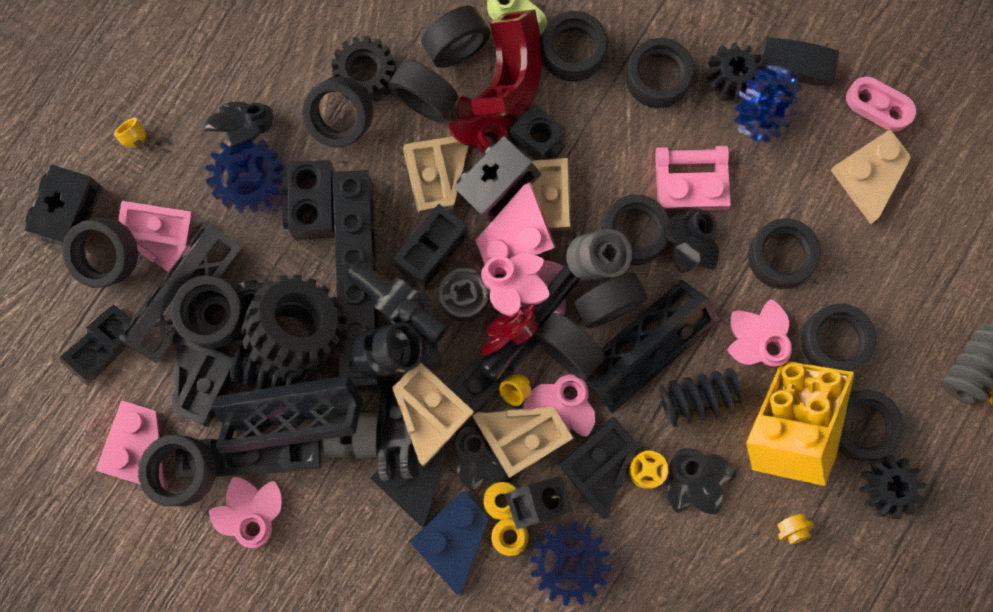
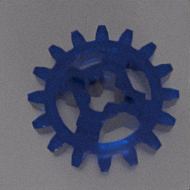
[734,64,802,142]
[205,139,284,213]
[529,522,611,606]

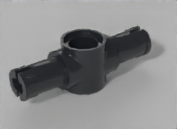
[347,260,448,344]

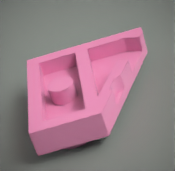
[475,183,556,265]
[118,201,195,272]
[96,400,168,491]

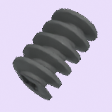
[941,324,993,404]

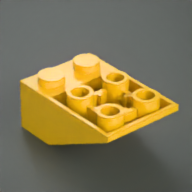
[746,361,854,486]

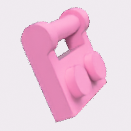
[655,146,731,211]

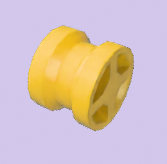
[628,451,668,489]

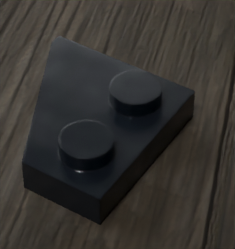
[370,446,447,527]

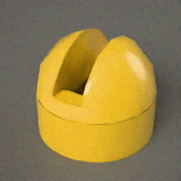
[114,118,146,148]
[499,374,531,406]

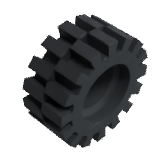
[331,36,396,103]

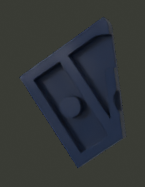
[409,491,489,595]

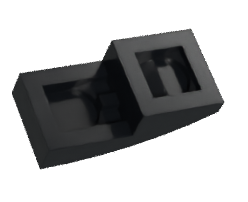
[761,37,840,86]
[60,304,132,386]

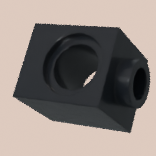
[510,103,566,160]
[505,475,572,530]

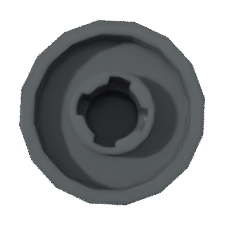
[566,229,632,281]
[323,410,379,459]

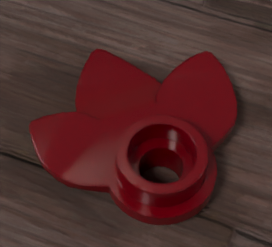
[448,96,511,153]
[480,304,539,356]

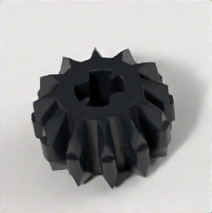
[705,41,766,104]
[859,455,927,520]

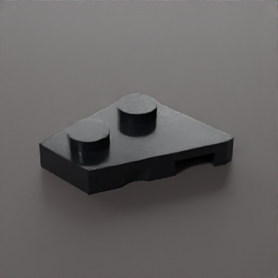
[172,333,233,427]
[557,417,638,520]

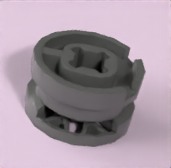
[439,268,489,322]

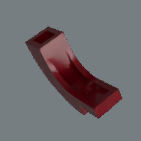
[471,9,542,118]

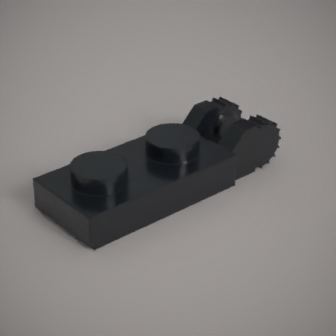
[376,380,417,481]

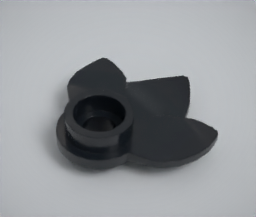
[203,102,274,149]
[663,209,718,273]
[453,425,514,492]
[666,448,736,514]

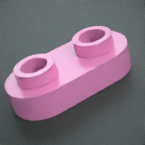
[846,77,916,132]

